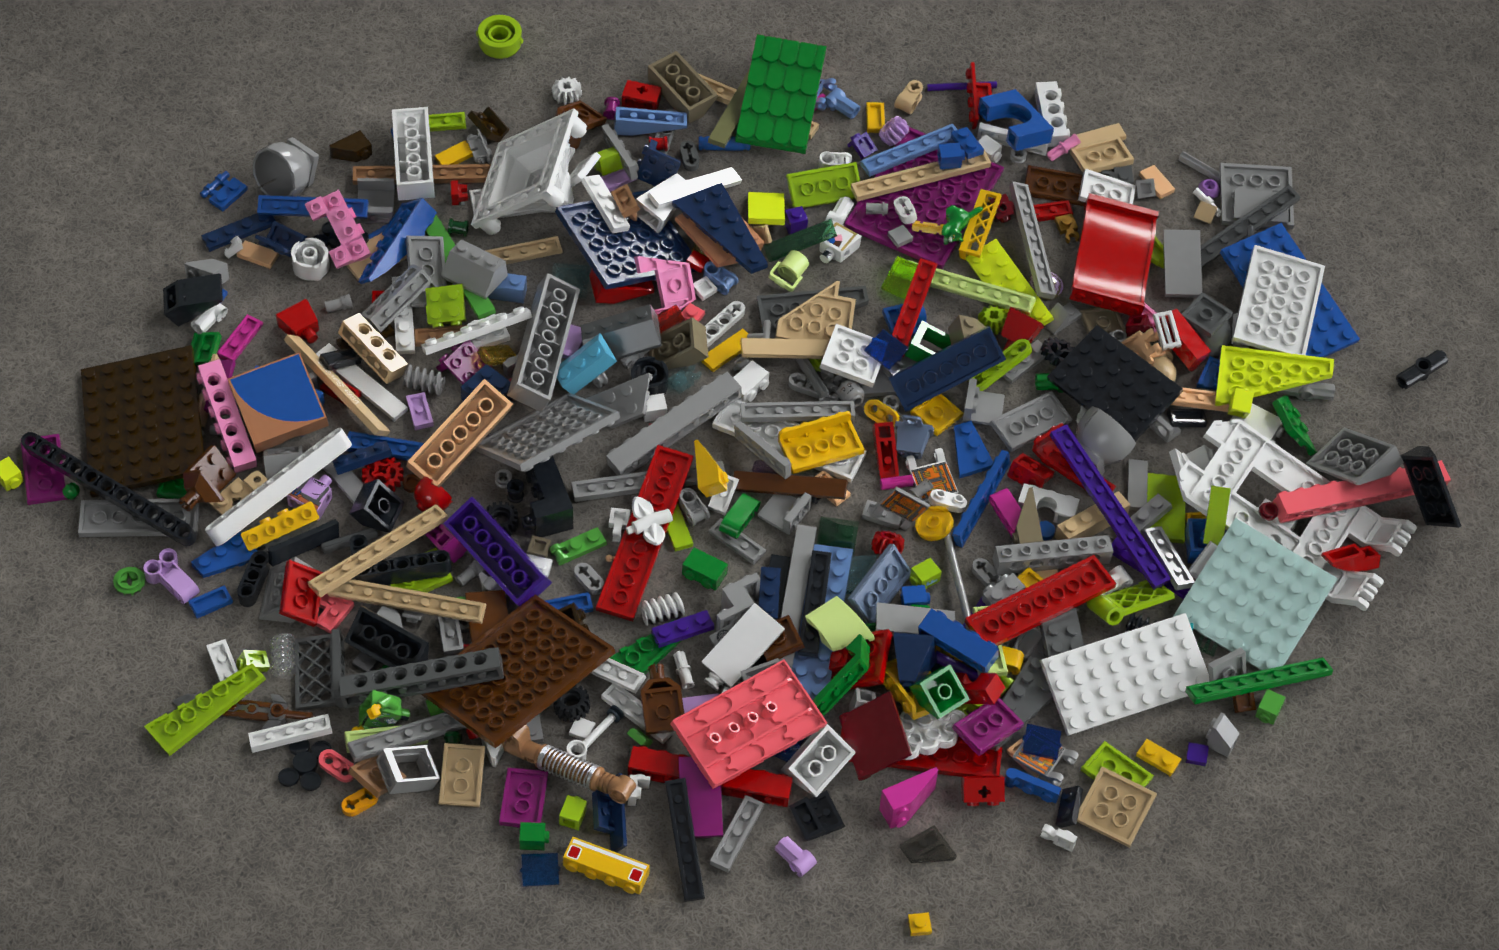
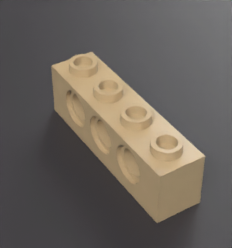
[338,313,408,384]

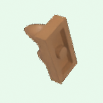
[611,184,640,221]

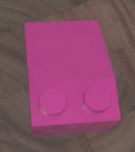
[879,767,938,829]

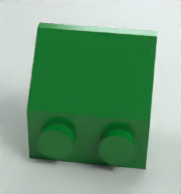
[909,665,970,719]

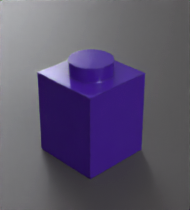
[785,206,808,237]

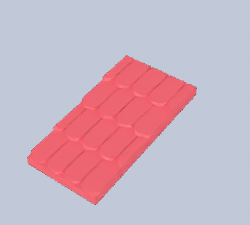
[670,659,828,789]

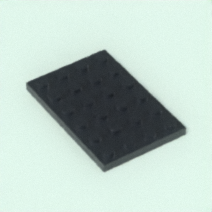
[1047,325,1183,442]

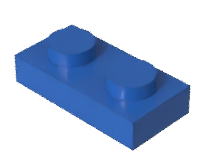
[951,127,984,159]

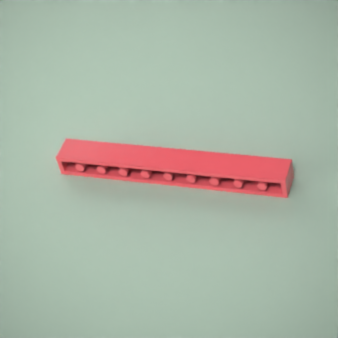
[1272,460,1451,523]

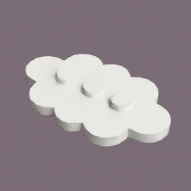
[900,709,966,760]

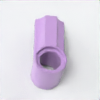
[775,836,817,877]

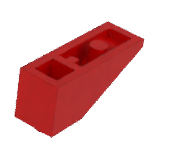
[872,422,899,479]

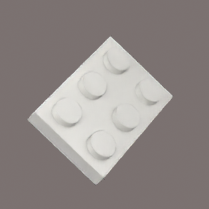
[1078,169,1136,204]

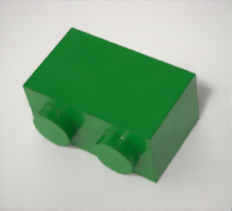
[682,547,728,591]

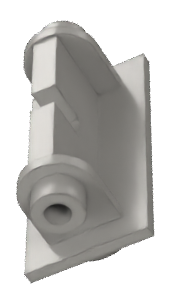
[467,129,493,164]

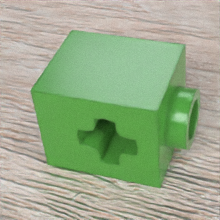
[1255,689,1286,725]

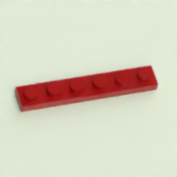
[886,258,938,357]

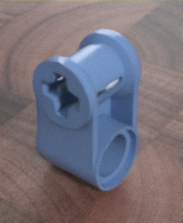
[703,261,739,295]

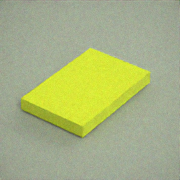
[748,192,785,225]

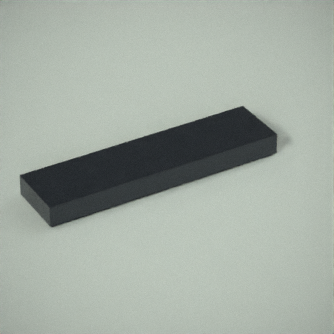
[268,519,339,567]

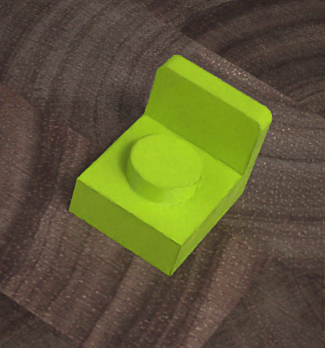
[236,650,270,672]

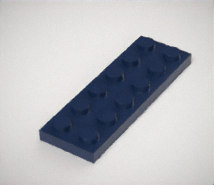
[888,326,1006,412]

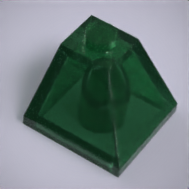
[817,516,859,555]

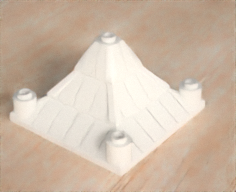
[471,108,587,235]

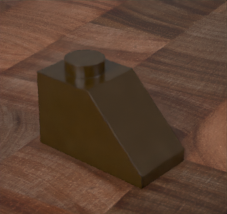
[329,130,372,162]

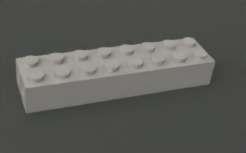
[507,273,580,412]

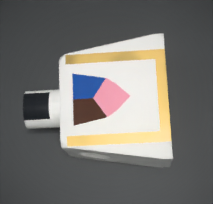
[819,220,861,263]

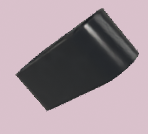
[237,550,270,607]

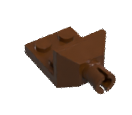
[554,100,607,150]
[179,445,236,511]
[639,664,685,735]

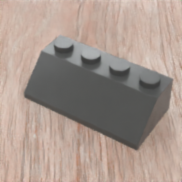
[580,304,662,360]

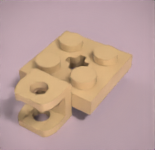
[209,471,267,515]

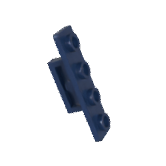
[592,773,627,853]

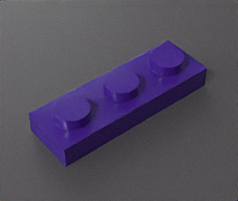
[651,610,714,648]

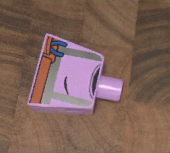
[287,474,332,521]

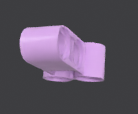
[143,548,200,604]

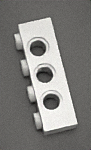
[1034,81,1070,147]

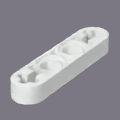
[705,301,745,347]

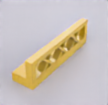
[959,189,1002,260]

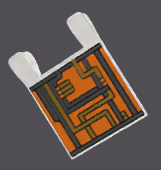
[905,448,958,502]

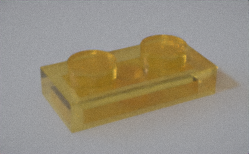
[477,344,516,365]

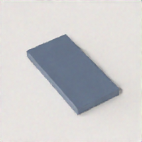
[848,544,911,623]

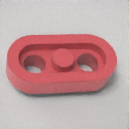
[319,749,354,783]

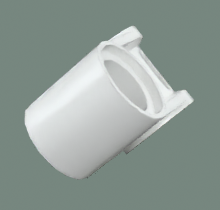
[818,151,852,169]

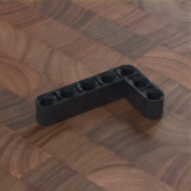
[349,534,452,585]

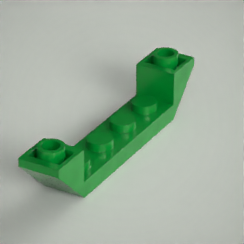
[813,634,870,717]

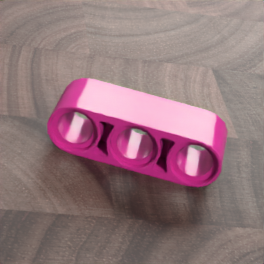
[989,488,1022,537]

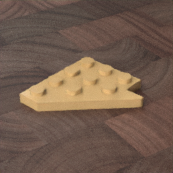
[775,281,856,340]

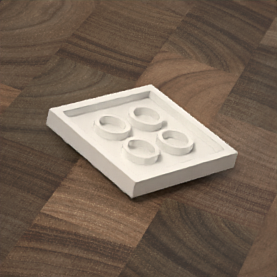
[820,324,889,388]

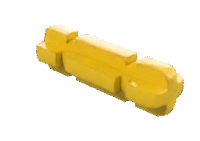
[912,221,945,235]

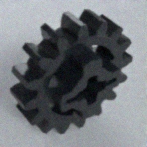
[1040,337,1075,367]

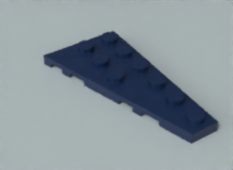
[672,182,768,274]

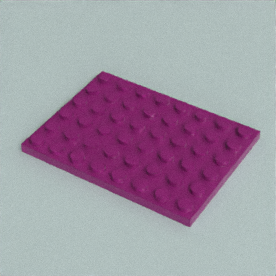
[844,127,1004,270]

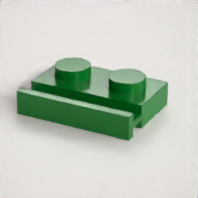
[191,332,222,367]

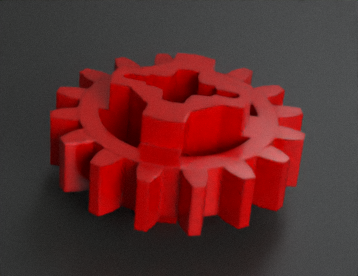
[362,457,404,492]

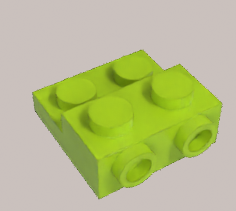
[425,284,467,328]

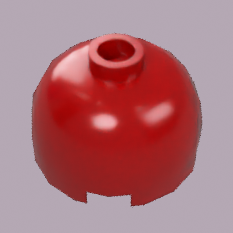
[414,476,453,512]

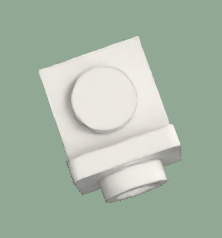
[628,774,650,806]

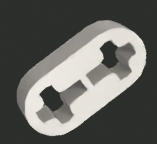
[894,196,917,224]

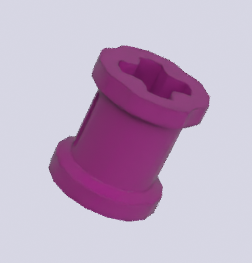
[603,97,620,120]

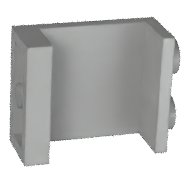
[356,178,395,223]

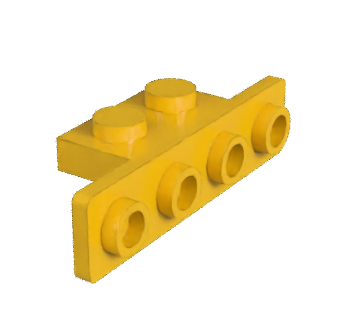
[241,501,319,551]

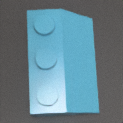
[557,333,617,394]

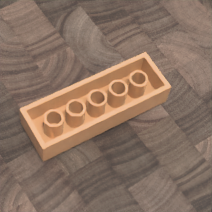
[406,379,513,487]

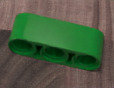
[719,493,761,539]

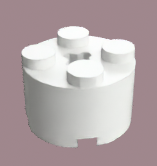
[291,238,330,281]

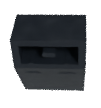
[163,273,223,327]

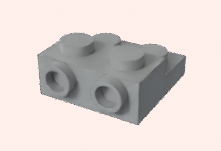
[982,573,1026,606]

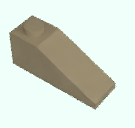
[1012,487,1043,544]

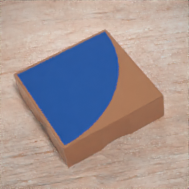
[228,352,329,453]

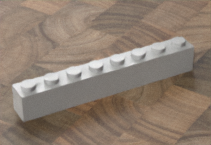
[606,371,742,476]

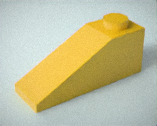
[694,440,729,498]

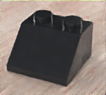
[349,479,405,533]

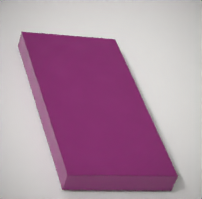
[20,434,67,505]
[679,757,723,838]

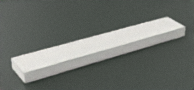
[647,167,742,208]
[316,343,408,422]

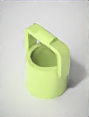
[769,250,809,292]

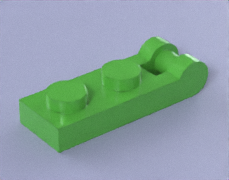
[549,527,607,565]

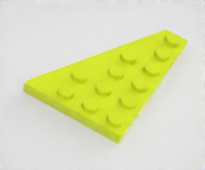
[1215,345,1334,406]

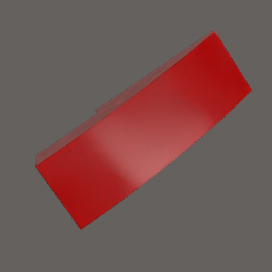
[1321,544,1381,571]

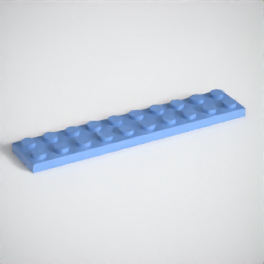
[792,544,853,717]

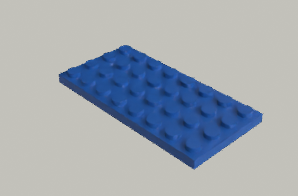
[1220,223,1360,358]

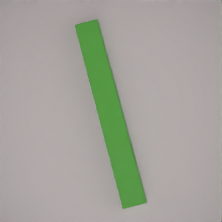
[425,215,496,320]

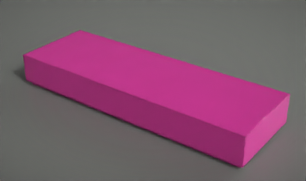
[217,314,263,362]

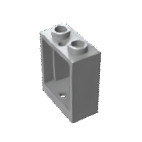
[376,745,440,794]

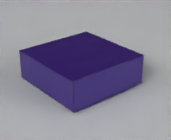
[1186,742,1209,766]

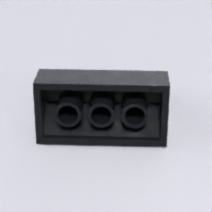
[344,606,429,667]

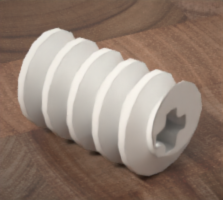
[641,592,685,626]

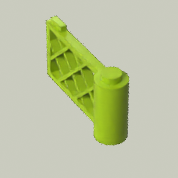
[1087,580,1175,626]

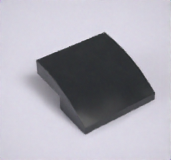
[789,790,846,841]

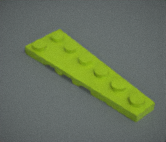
[144,663,266,756]

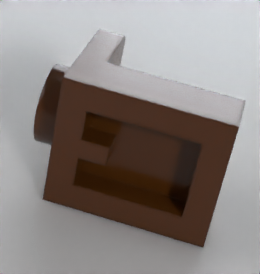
[1232,692,1256,713]

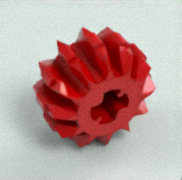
[871,530,905,555]

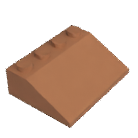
[674,213,765,268]

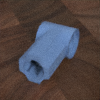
[825,88,860,119]

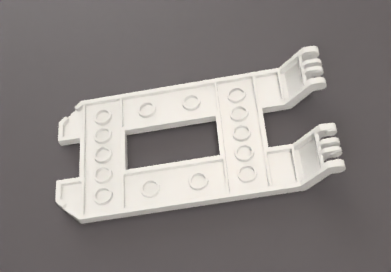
[1176,419,1417,611]

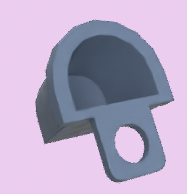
[895,415,934,460]

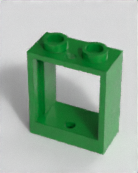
[905,321,951,362]

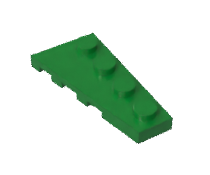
[610,619,681,675]

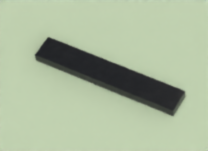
[798,550,832,658]
[665,778,705,902]

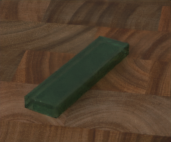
[763,219,837,262]

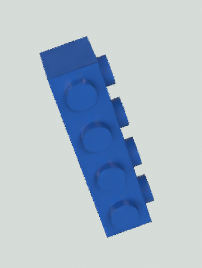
[918,608,999,673]

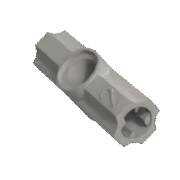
[1276,382,1335,401]

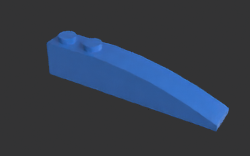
[358,198,437,284]

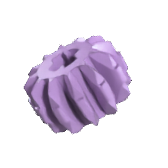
[879,116,909,146]

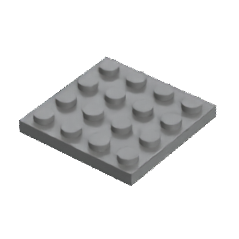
[1219,163,1294,229]

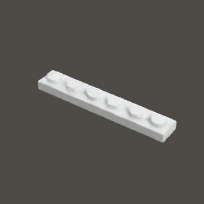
[421,307,532,355]

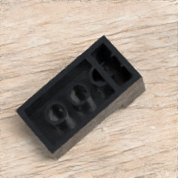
[521,455,574,537]

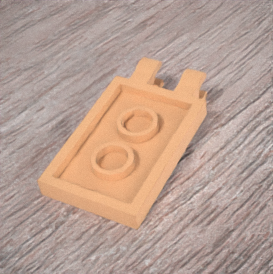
[1121,328,1166,365]

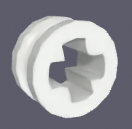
[704,672,724,691]

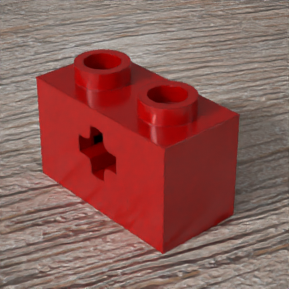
[622,80,662,110]
[961,775,1005,806]

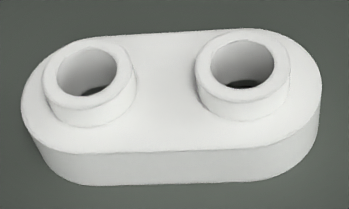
[928,489,967,513]

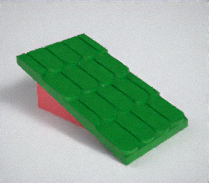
[735,34,827,154]

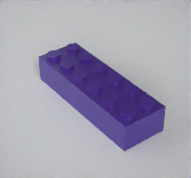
[443,497,552,606]

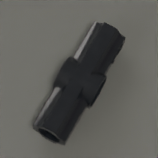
[1396,350,1448,389]

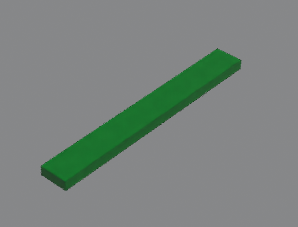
[1185,657,1333,704]

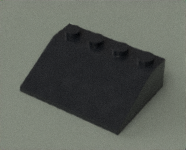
[1400,446,1461,528]

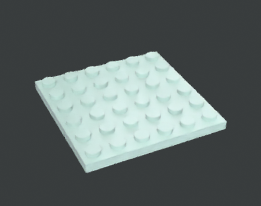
[1173,518,1338,670]

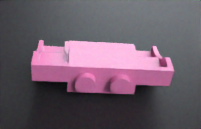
[305,190,372,269]

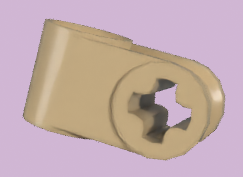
[894,80,923,115]

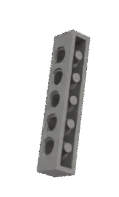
[992,535,1113,575]

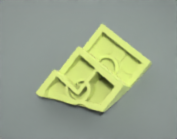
[805,596,875,651]

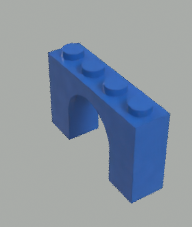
[978,89,1054,151]

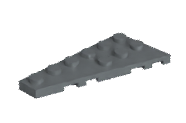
[756,286,869,339]

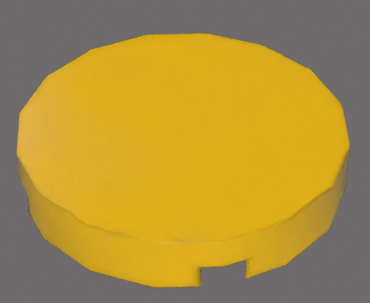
[915,506,954,541]

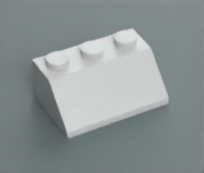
[781,724,856,797]

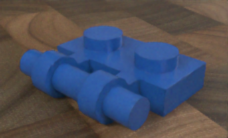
[200,171,248,212]

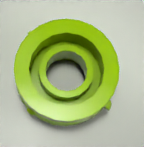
[476,15,524,59]

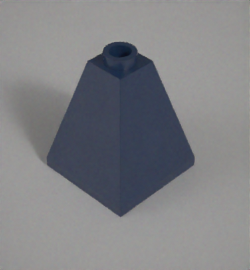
[894,632,937,692]

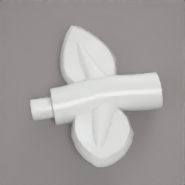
[626,496,673,546]

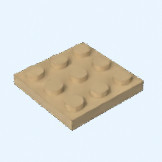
[1077,767,1157,848]

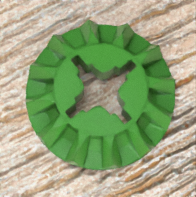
[113,567,145,596]

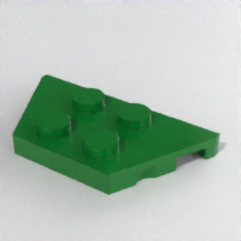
[1272,395,1317,456]

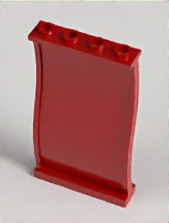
[1069,193,1159,316]

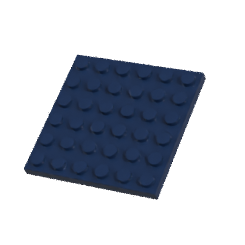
[555,190,696,290]

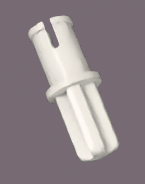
[673,651,695,689]

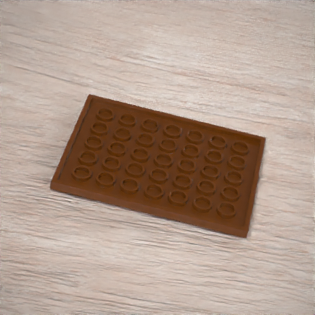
[421,595,615,749]

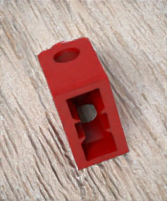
[276,299,319,344]
[1001,307,1044,350]

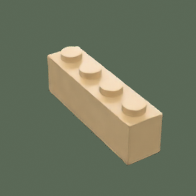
[1055,491,1130,540]

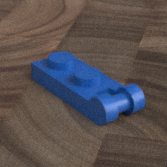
[1005,768,1061,803]

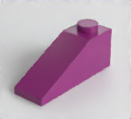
[425,524,467,563]

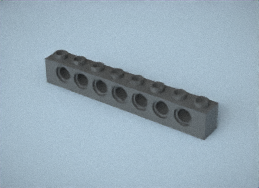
[339,647,504,708]

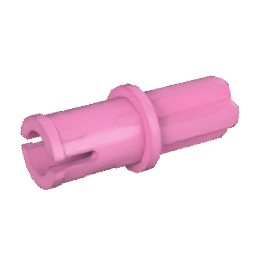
[1046,134,1081,161]

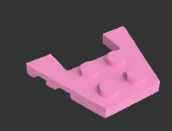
[634,256,696,323]

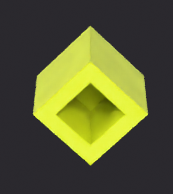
[1227,387,1254,419]
[0,456,24,491]

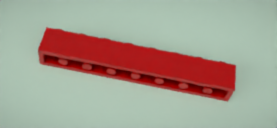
[628,746,793,807]

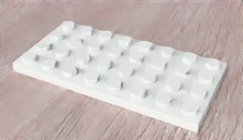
[1040,613,1209,736]

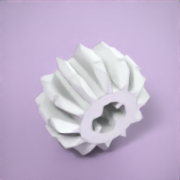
[552,76,582,105]

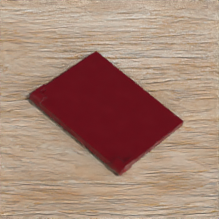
[839,691,912,781]

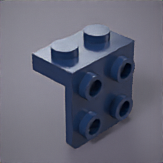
[637,139,681,186]
[255,221,308,257]

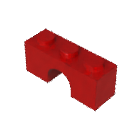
[956,673,1005,705]

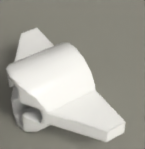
[479,571,503,591]

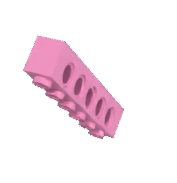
[196,359,257,473]

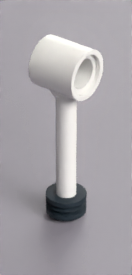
[566,705,624,762]

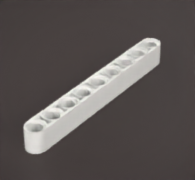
[205,428,352,546]

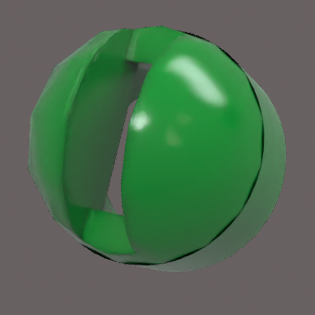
[62,482,80,500]

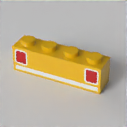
[563,837,650,895]

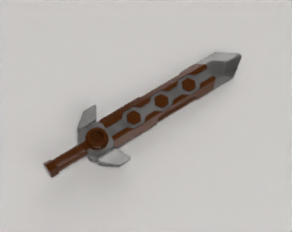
[173,694,313,729]

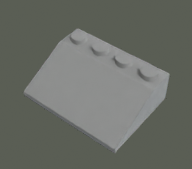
[1306,427,1404,485]

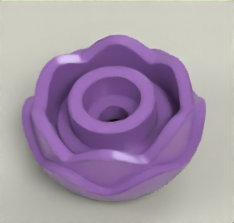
[1198,179,1220,199]

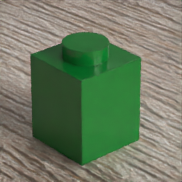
[519,822,550,851]

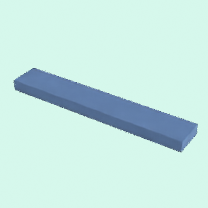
[860,124,957,177]

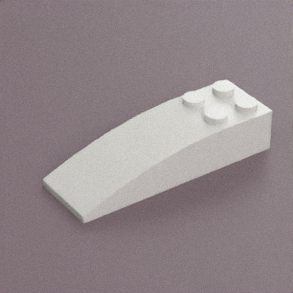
[392,107,435,201]

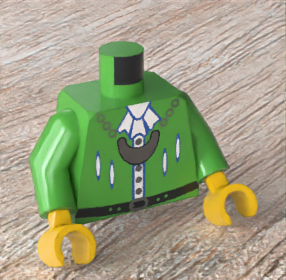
[351,690,410,731]

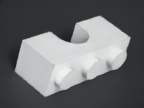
[1018,483,1080,524]

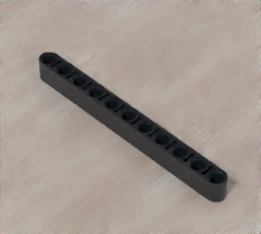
[21,432,197,546]

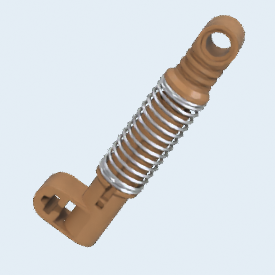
[502,724,636,804]

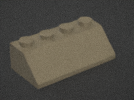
[648,51,718,124]

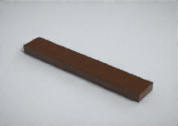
[733,471,848,500]

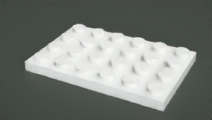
[1232,245,1325,355]

